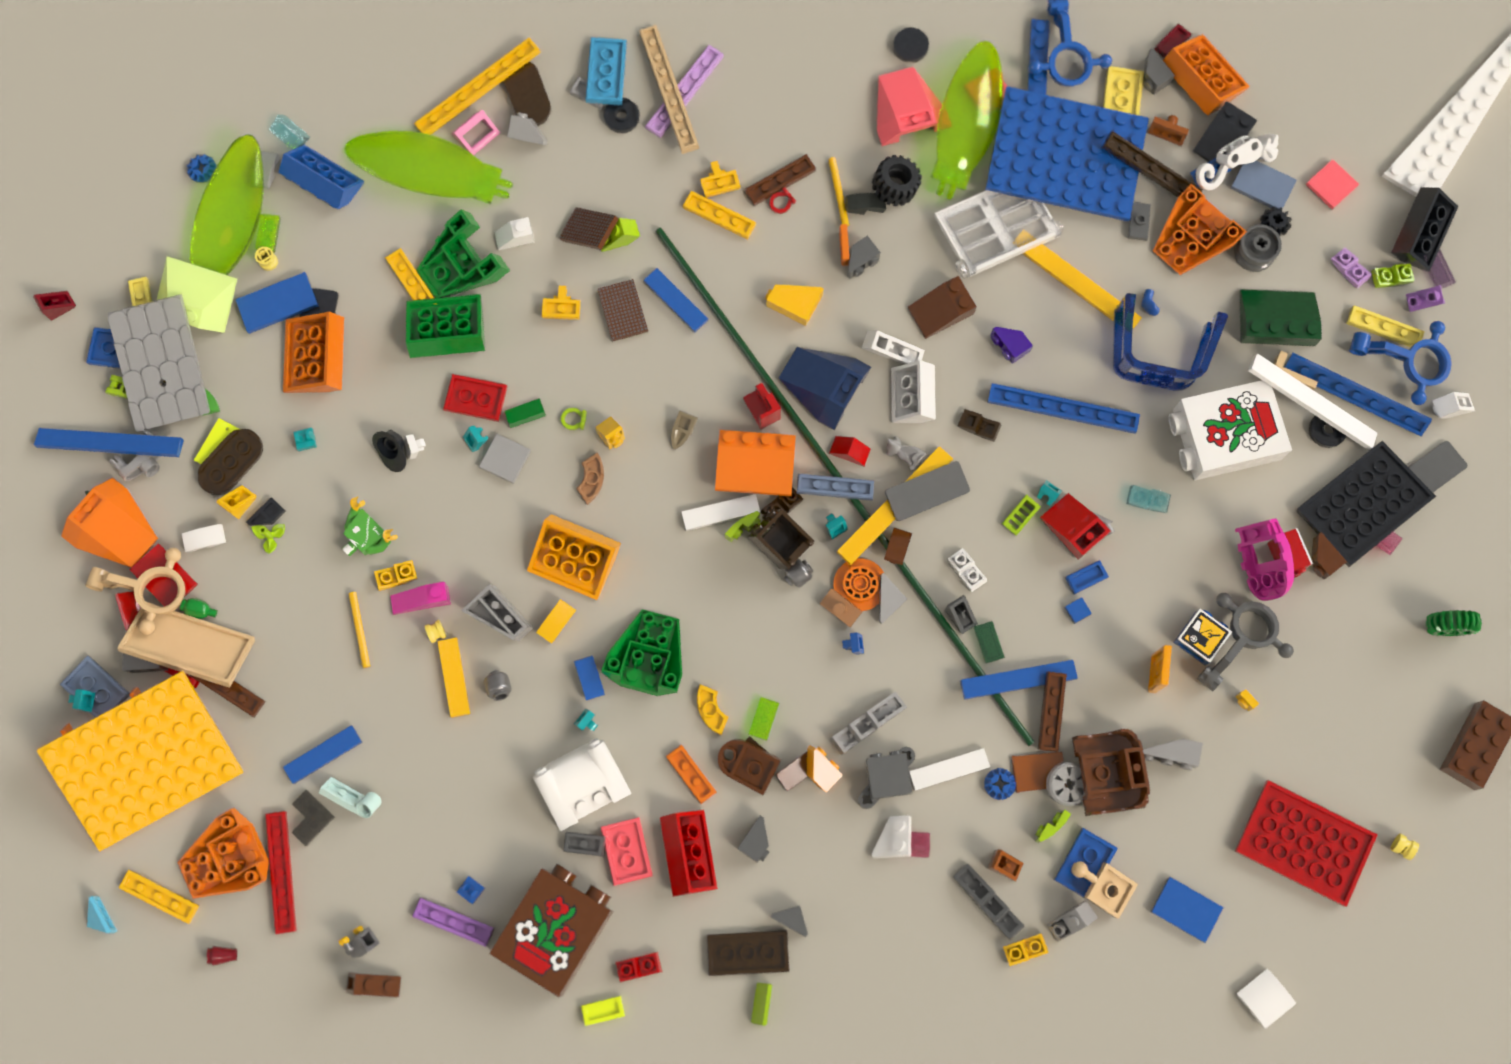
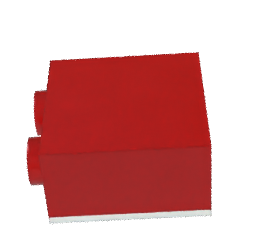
[1267,528,1313,578]

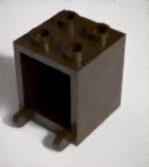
[747,509,814,569]

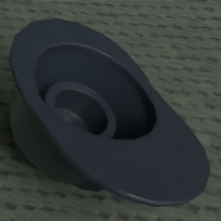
[372,429,406,472]

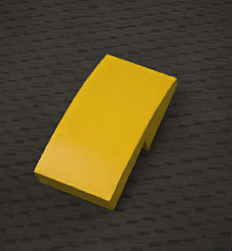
[374,560,417,591]
[536,599,576,644]
[1003,933,1049,966]

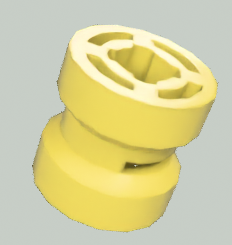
[255,247,278,271]
[1390,833,1419,861]

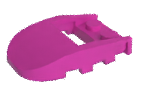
[1235,518,1294,601]

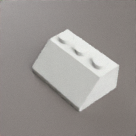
[891,360,935,423]

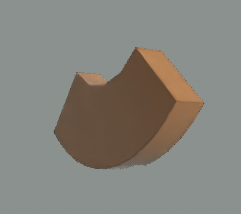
[576,453,604,505]

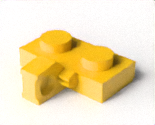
[700,161,741,198]
[542,286,581,320]

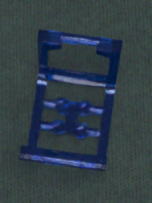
[1113,293,1228,391]

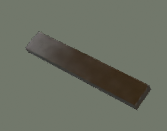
[1102,131,1203,197]

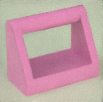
[451,110,500,156]

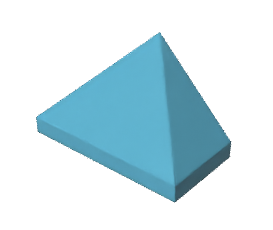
[87,896,117,934]

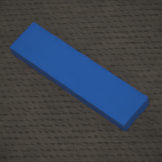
[644,268,708,333]
[283,725,363,784]

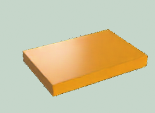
[1148,645,1172,693]

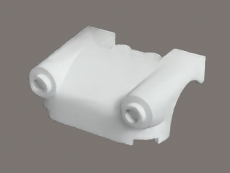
[533,738,631,831]

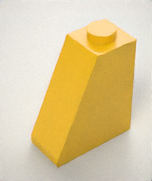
[765,284,824,326]

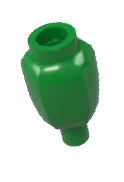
[180,598,218,619]

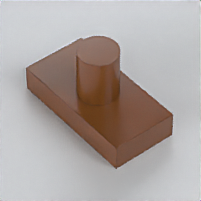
[1148,115,1189,146]

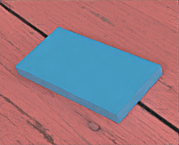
[586,37,627,105]

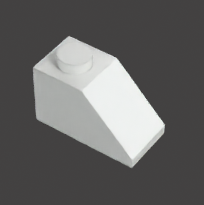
[495,217,535,250]
[1433,392,1475,419]

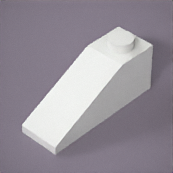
[862,330,925,364]

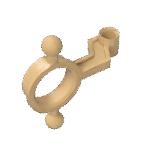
[85,548,185,635]

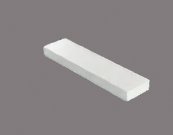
[682,494,760,531]
[909,748,990,791]

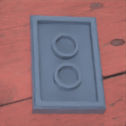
[1230,160,1297,210]
[60,655,130,717]

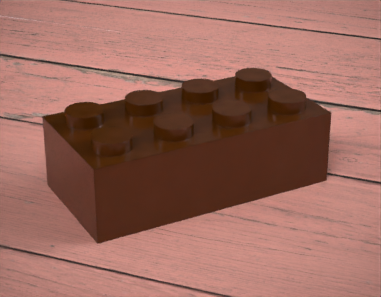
[1439,700,1511,790]

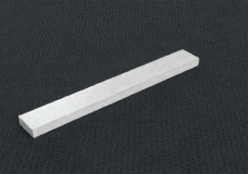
[1248,354,1377,450]

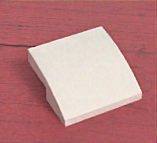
[1237,968,1296,1029]

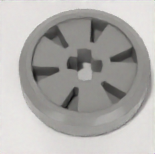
[1046,762,1085,806]

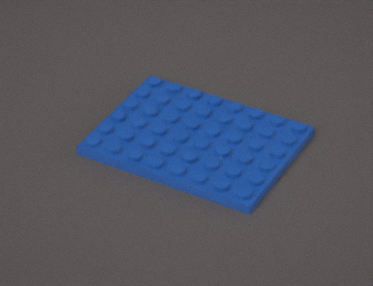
[985,86,1149,222]

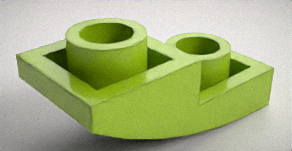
[1371,264,1415,288]
[725,511,761,542]
[1035,810,1071,843]

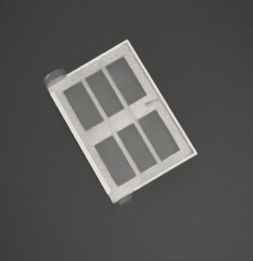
[934,190,1063,279]

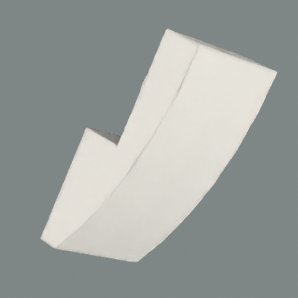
[182,524,226,552]
[948,548,987,592]

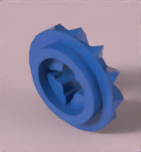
[187,154,217,183]
[984,768,1016,800]

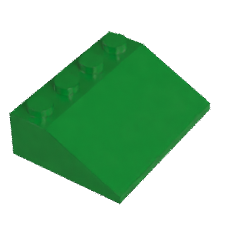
[406,294,485,358]

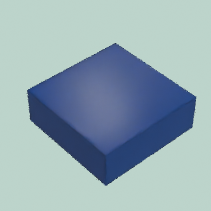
[1064,597,1092,624]

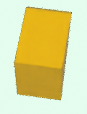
[216,485,257,520]

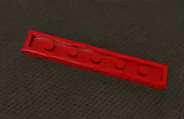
[265,811,297,934]

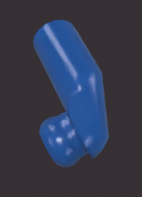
[1142,289,1160,316]

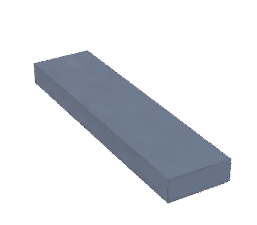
[796,474,874,501]

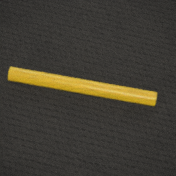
[828,157,849,227]
[348,592,370,668]

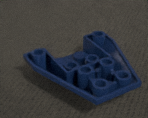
[778,347,872,431]

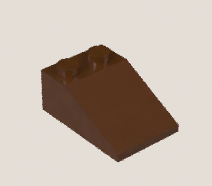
[908,276,977,339]

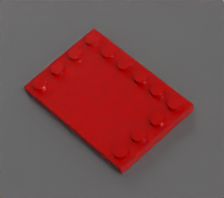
[1235,780,1378,907]

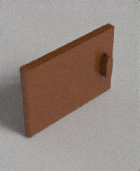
[1011,752,1067,793]

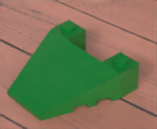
[417,209,510,298]

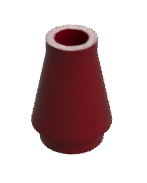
[207,946,238,966]

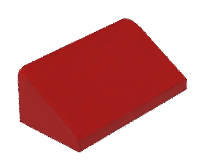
[115,591,141,631]

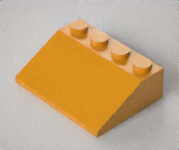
[527,514,621,600]

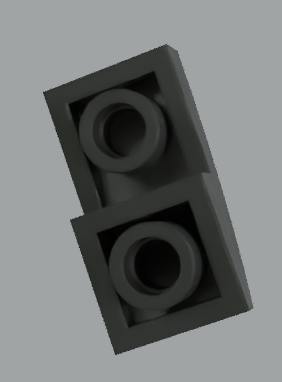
[845,193,887,215]

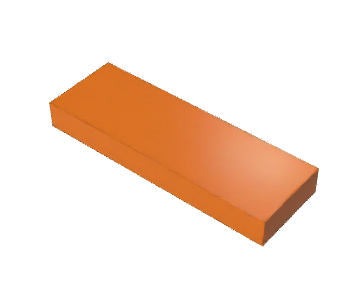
[666,745,717,804]

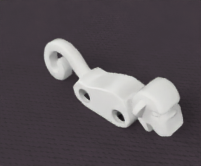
[1196,133,1278,190]

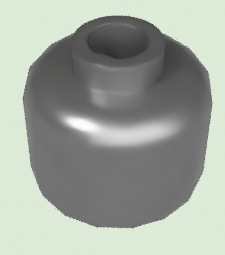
[784,559,813,588]
[484,670,511,701]

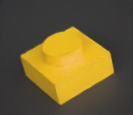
[1235,689,1259,711]

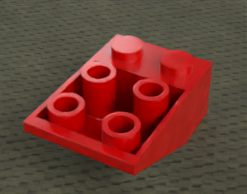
[1040,493,1111,560]

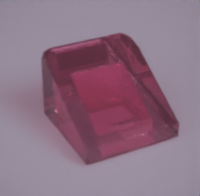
[1376,532,1403,555]
[911,832,930,858]

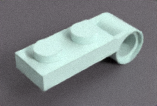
[319,777,382,818]

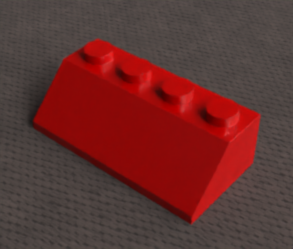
[660,810,718,897]

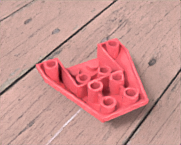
[877,67,952,146]

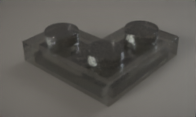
[291,790,335,846]

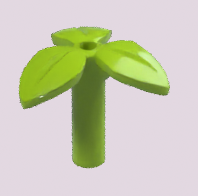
[251,523,285,554]

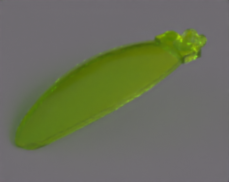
[930,41,1003,200]
[344,131,513,204]
[190,134,264,275]

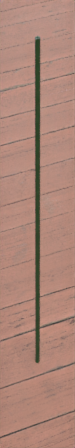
[655,227,1035,747]

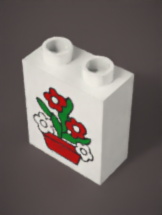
[1168,380,1292,481]

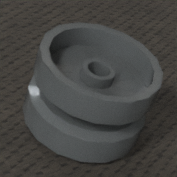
[1235,225,1282,272]

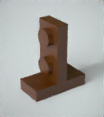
[346,972,401,997]

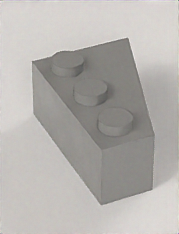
[461,584,533,641]

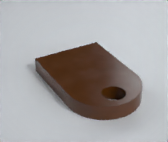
[718,739,781,795]

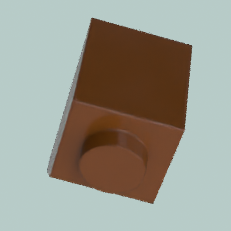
[1312,532,1347,579]

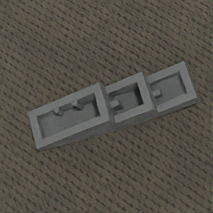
[953,863,1025,940]

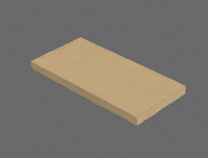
[118,602,255,688]

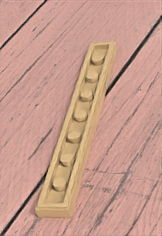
[639,25,700,154]

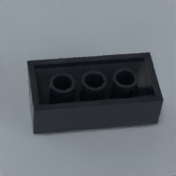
[1391,187,1459,271]

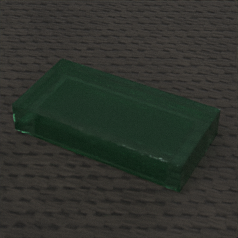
[973,621,1005,664]

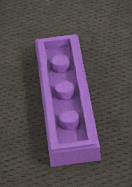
[412,898,494,947]

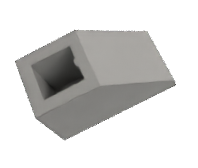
[1047,900,1098,942]

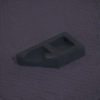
[246,497,286,525]

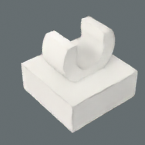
[404,434,426,460]

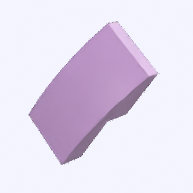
[1331,248,1371,289]

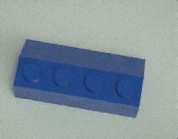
[278,145,364,209]

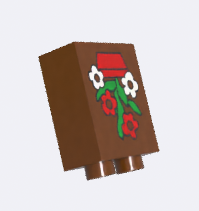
[489,864,614,997]

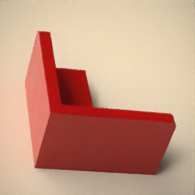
[743,383,781,430]

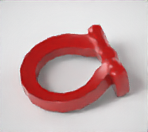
[769,187,796,214]

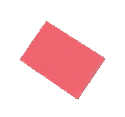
[601,817,653,886]

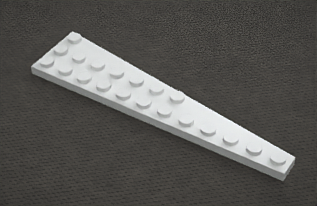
[1381,34,1511,197]

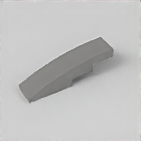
[830,691,907,755]

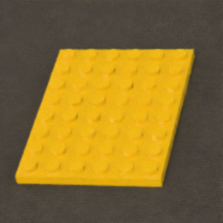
[36,670,244,852]

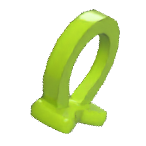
[561,408,587,430]

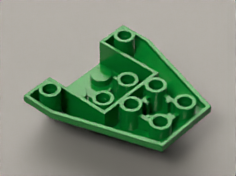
[601,609,682,696]

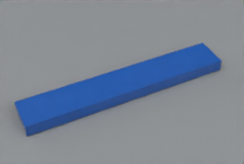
[960,660,1078,700]

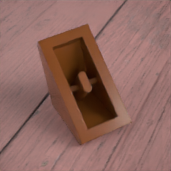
[987,849,1024,881]

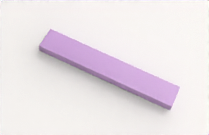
[645,45,724,138]

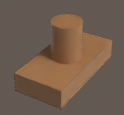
[820,588,863,627]

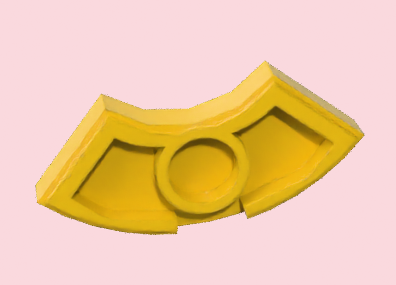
[697,684,729,735]

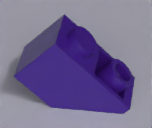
[990,327,1033,364]

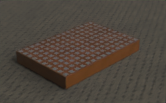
[559,207,618,250]
[598,279,648,342]

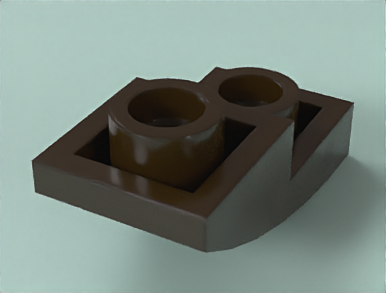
[761,487,804,525]

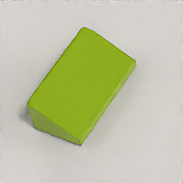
[751,982,772,1026]

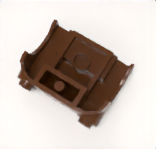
[1072,729,1150,816]

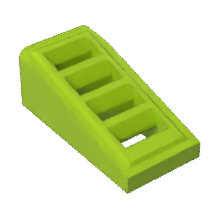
[1002,494,1041,536]

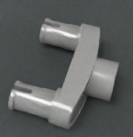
[110,429,160,481]

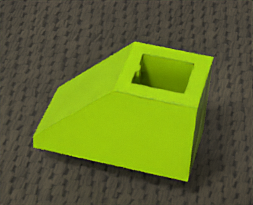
[601,218,640,252]

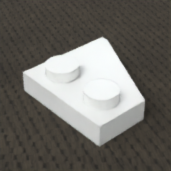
[872,815,911,858]

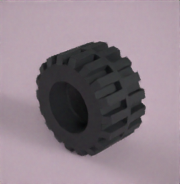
[872,155,922,206]

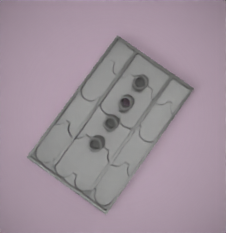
[108,294,210,432]

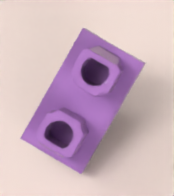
[1406,285,1445,312]

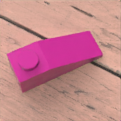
[390,582,451,615]

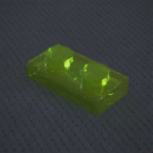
[255,214,281,253]
[748,697,779,741]

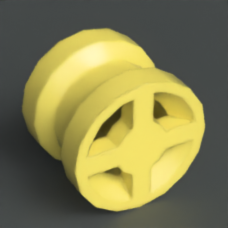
[424,620,447,643]

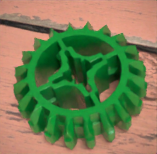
[1426,610,1482,636]

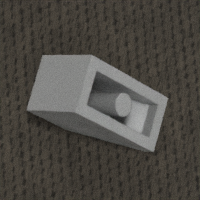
[508,112,547,145]

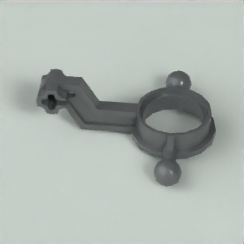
[1197,593,1294,692]

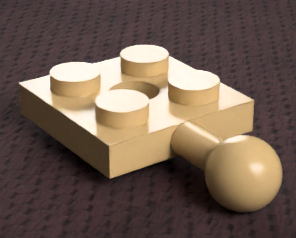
[1072,861,1138,919]

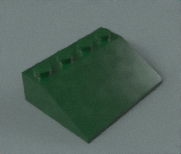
[1240,289,1322,346]

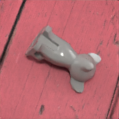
[886,436,927,471]

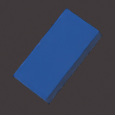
[1065,560,1109,595]

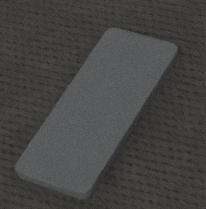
[1409,441,1468,492]
[885,461,970,521]

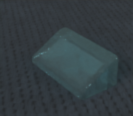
[269,115,310,150]

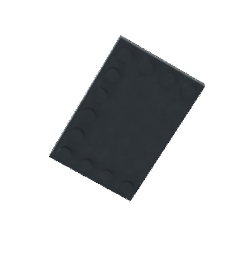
[1296,440,1436,567]

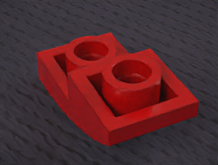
[616,952,662,982]

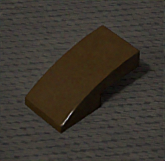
[957,409,1002,442]

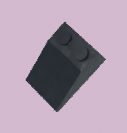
[1192,101,1258,162]

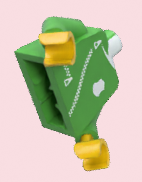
[342,496,398,556]

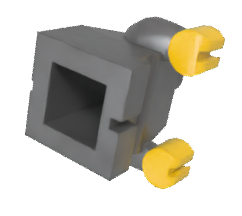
[338,926,380,958]

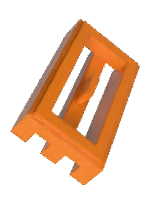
[839,224,850,266]

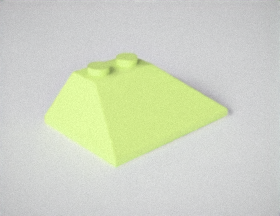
[157,256,238,333]

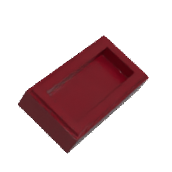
[1154,23,1192,58]

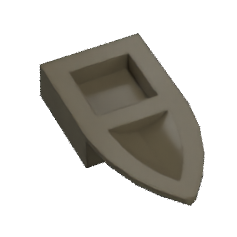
[671,411,698,449]

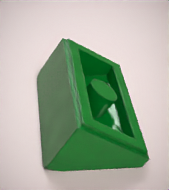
[504,398,546,428]

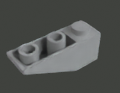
[1143,739,1203,770]

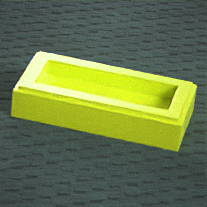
[581,996,625,1026]

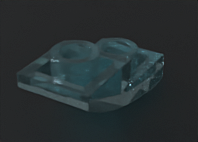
[1126,485,1171,513]

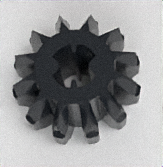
[1259,206,1292,236]

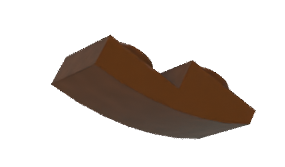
[884,528,912,565]

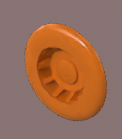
[833,558,884,611]

